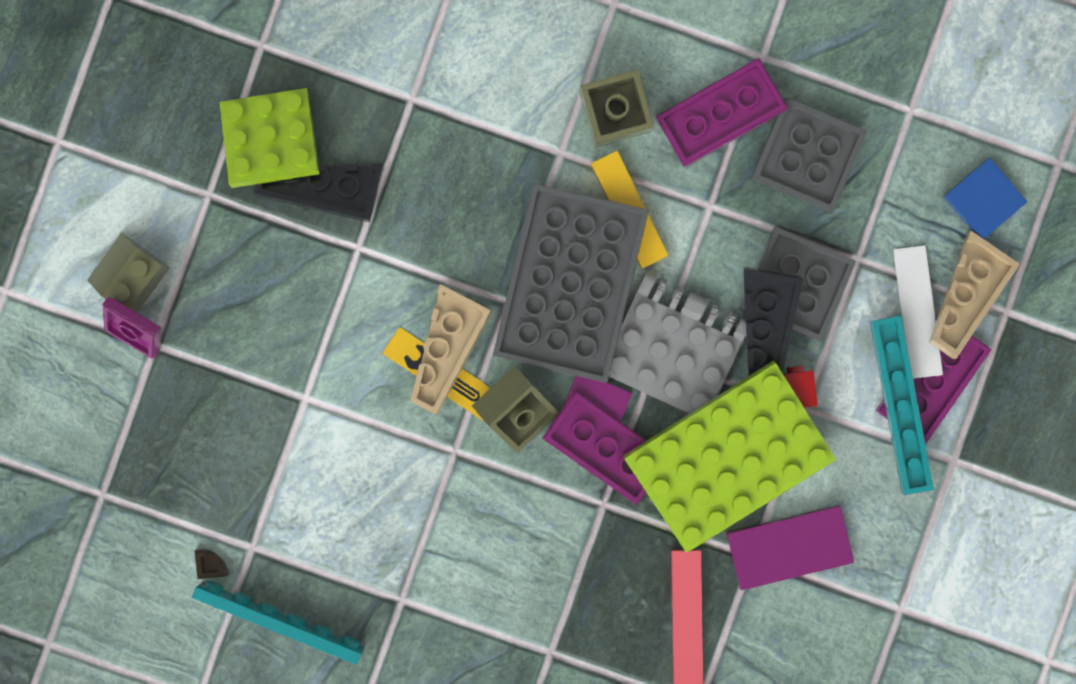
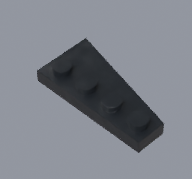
[254,164,384,223]
[743,266,803,376]

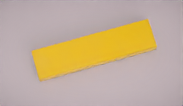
[591,151,668,269]

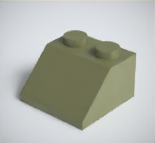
[87,233,170,313]
[472,366,559,453]

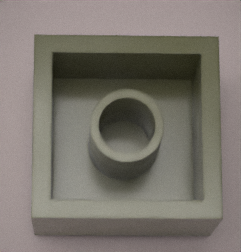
[579,69,654,148]

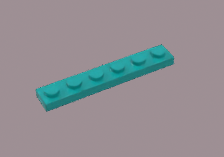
[869,316,934,495]
[191,581,365,665]

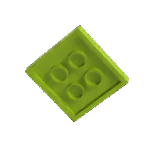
[220,88,319,188]

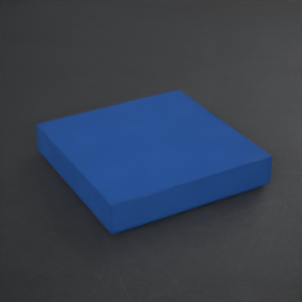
[943,158,1027,239]

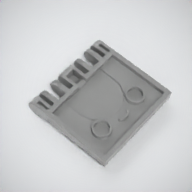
[609,272,746,414]

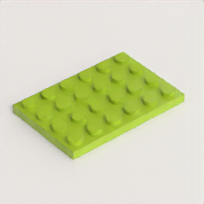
[623,361,836,552]

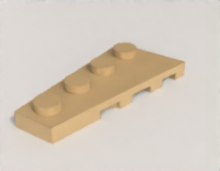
[929,231,1020,359]
[410,284,492,415]

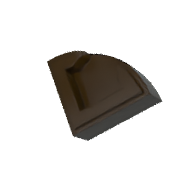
[194,549,229,580]

